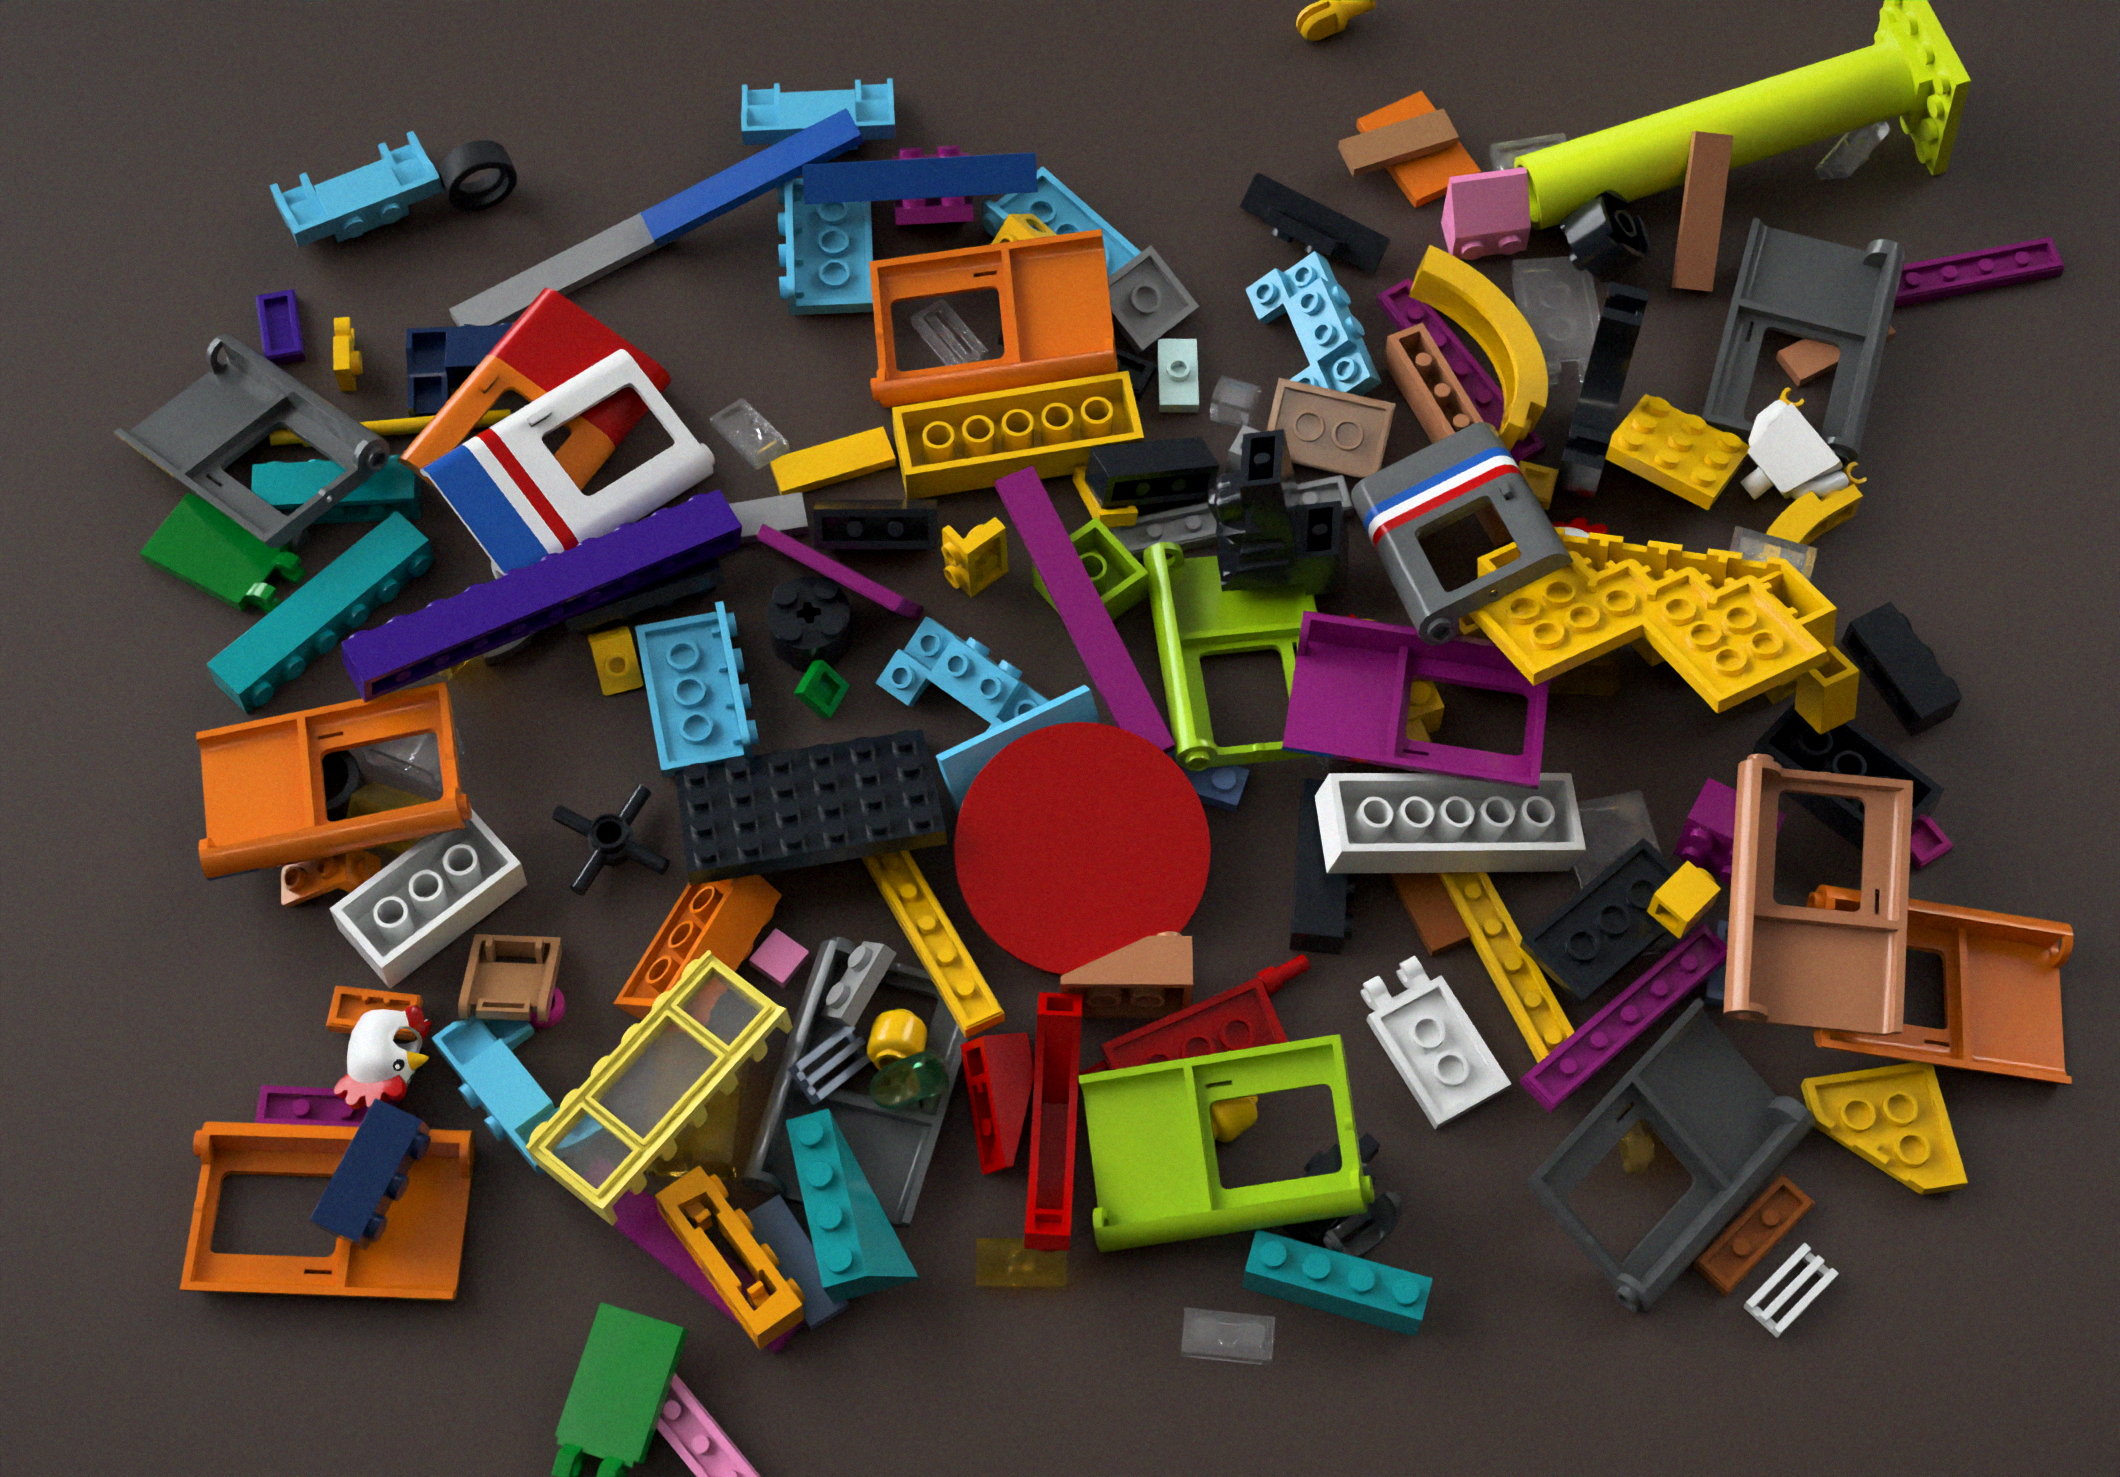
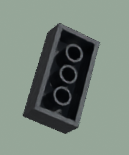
[1752,702,1944,852]

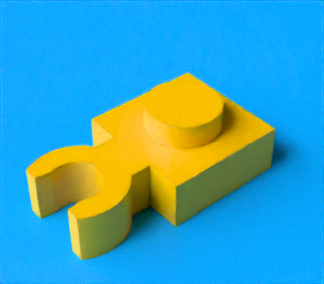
[333,317,363,392]

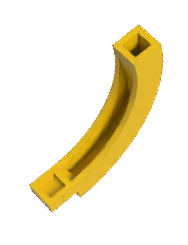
[1409,245,1548,452]
[1753,484,1863,705]

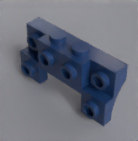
[406,323,531,417]

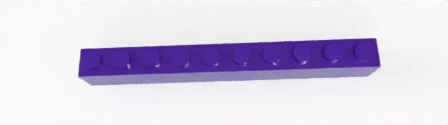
[342,489,742,703]

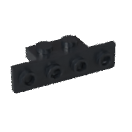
[1240,173,1390,274]

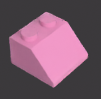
[1441,167,1531,260]

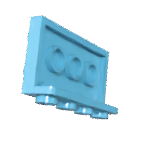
[981,166,1141,277]
[777,178,874,315]
[635,601,759,778]

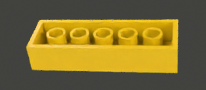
[892,371,1144,499]

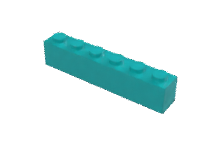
[207,510,435,714]

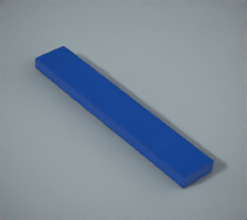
[640,108,864,247]
[802,152,1038,205]

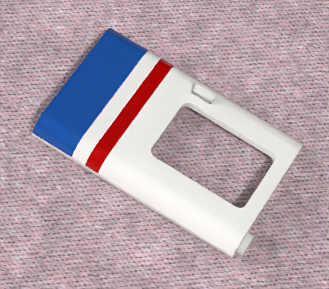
[420,349,715,579]

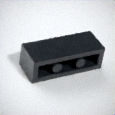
[1084,436,1220,509]
[814,499,938,549]
[1841,601,1962,737]

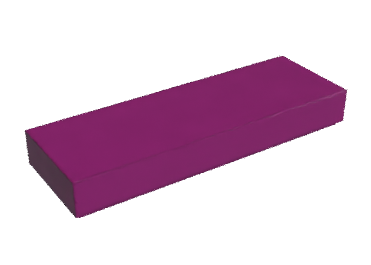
[255,1085,394,1127]

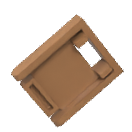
[458,934,562,1022]

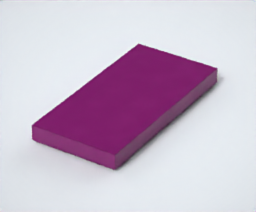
[757,524,924,620]

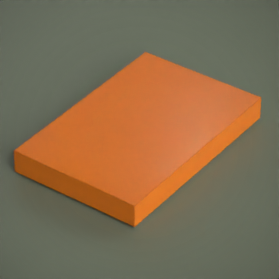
[1356,90,1481,208]

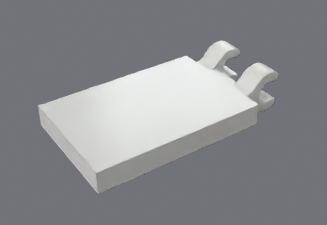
[1360,956,1511,1130]

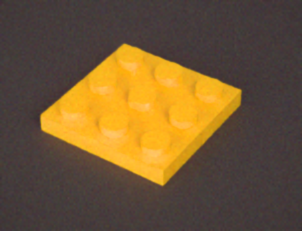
[1605,394,1750,510]

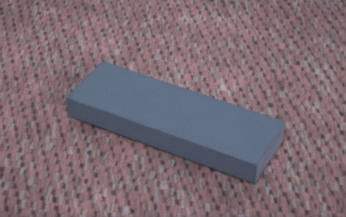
[746,1194,850,1331]

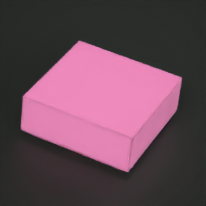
[749,928,810,989]

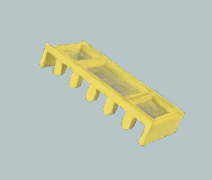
[525,950,793,1226]

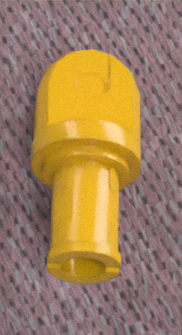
[1296,0,1376,41]

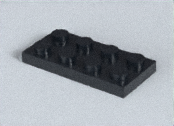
[1520,837,1678,1007]

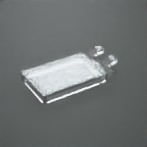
[1510,257,1600,388]

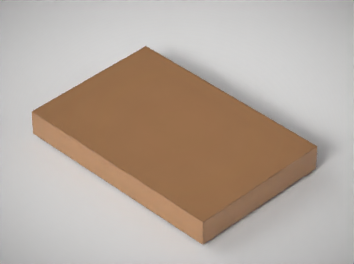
[1266,378,1396,479]

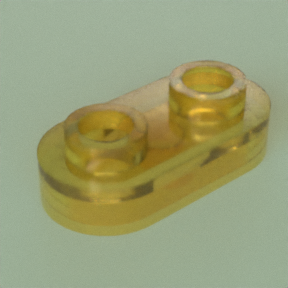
[1610,1088,1654,1173]

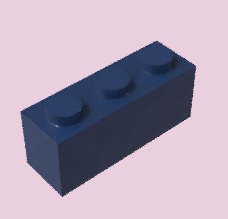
[309,1098,431,1250]

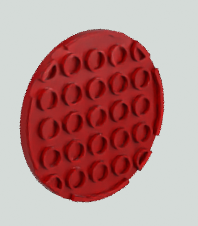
[954,722,1211,975]

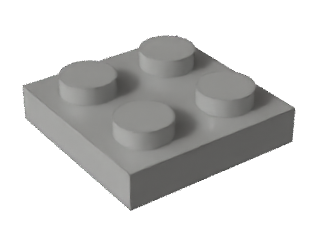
[1108,245,1199,354]

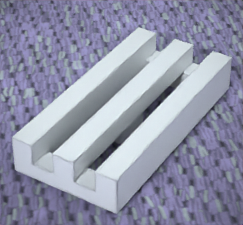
[1743,1242,1839,1338]

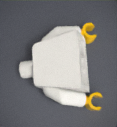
[1740,387,1867,500]

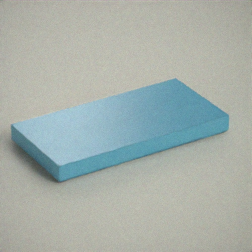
[936,685,1102,817]

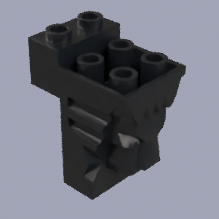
[1207,429,1349,595]

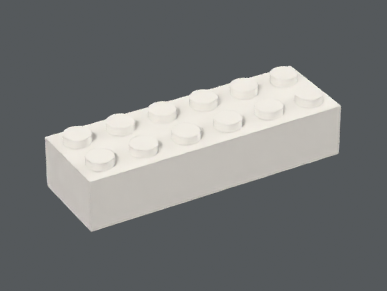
[1315,773,1586,874]

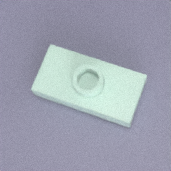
[1157,339,1199,412]

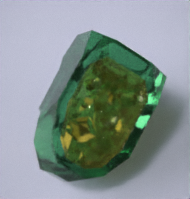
[869,1049,949,1110]

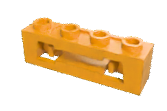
[655,1165,806,1350]

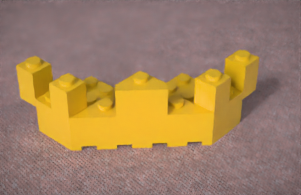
[1457,527,1860,735]

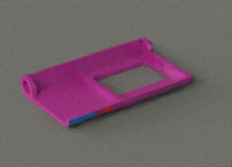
[1282,611,1559,790]

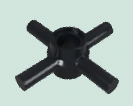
[552,784,670,896]

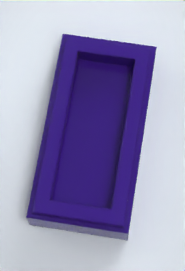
[255,289,306,366]

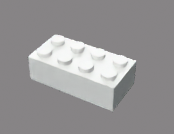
[329,808,528,989]

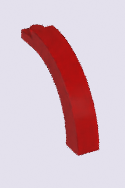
[1024,992,1083,1252]

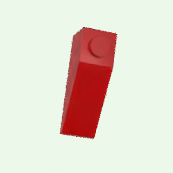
[960,1032,1034,1175]

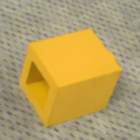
[1647,861,1721,939]

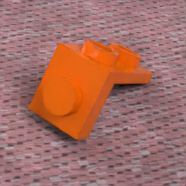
[281,850,381,907]

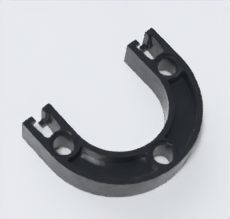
[1554,281,1650,501]

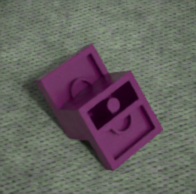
[892,145,974,225]

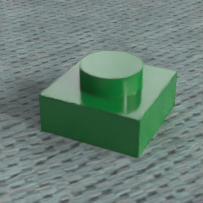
[793,660,850,719]

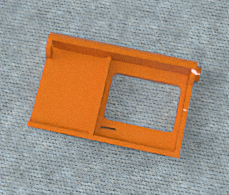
[869,229,1118,409]

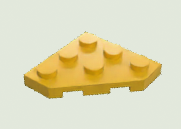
[1801,1062,1968,1195]

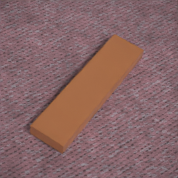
[1671,131,1733,292]

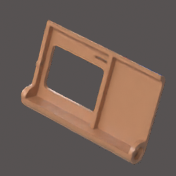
[1723,754,1913,1036]

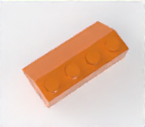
[613,874,782,1036]

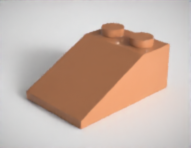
[1060,931,1193,1018]

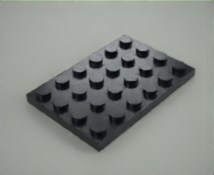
[675,729,947,886]

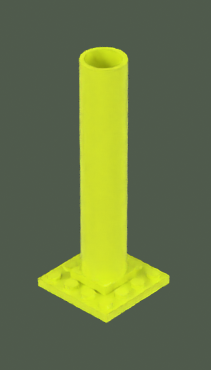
[1514,0,1971,230]

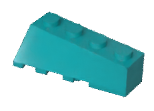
[785,1108,920,1303]

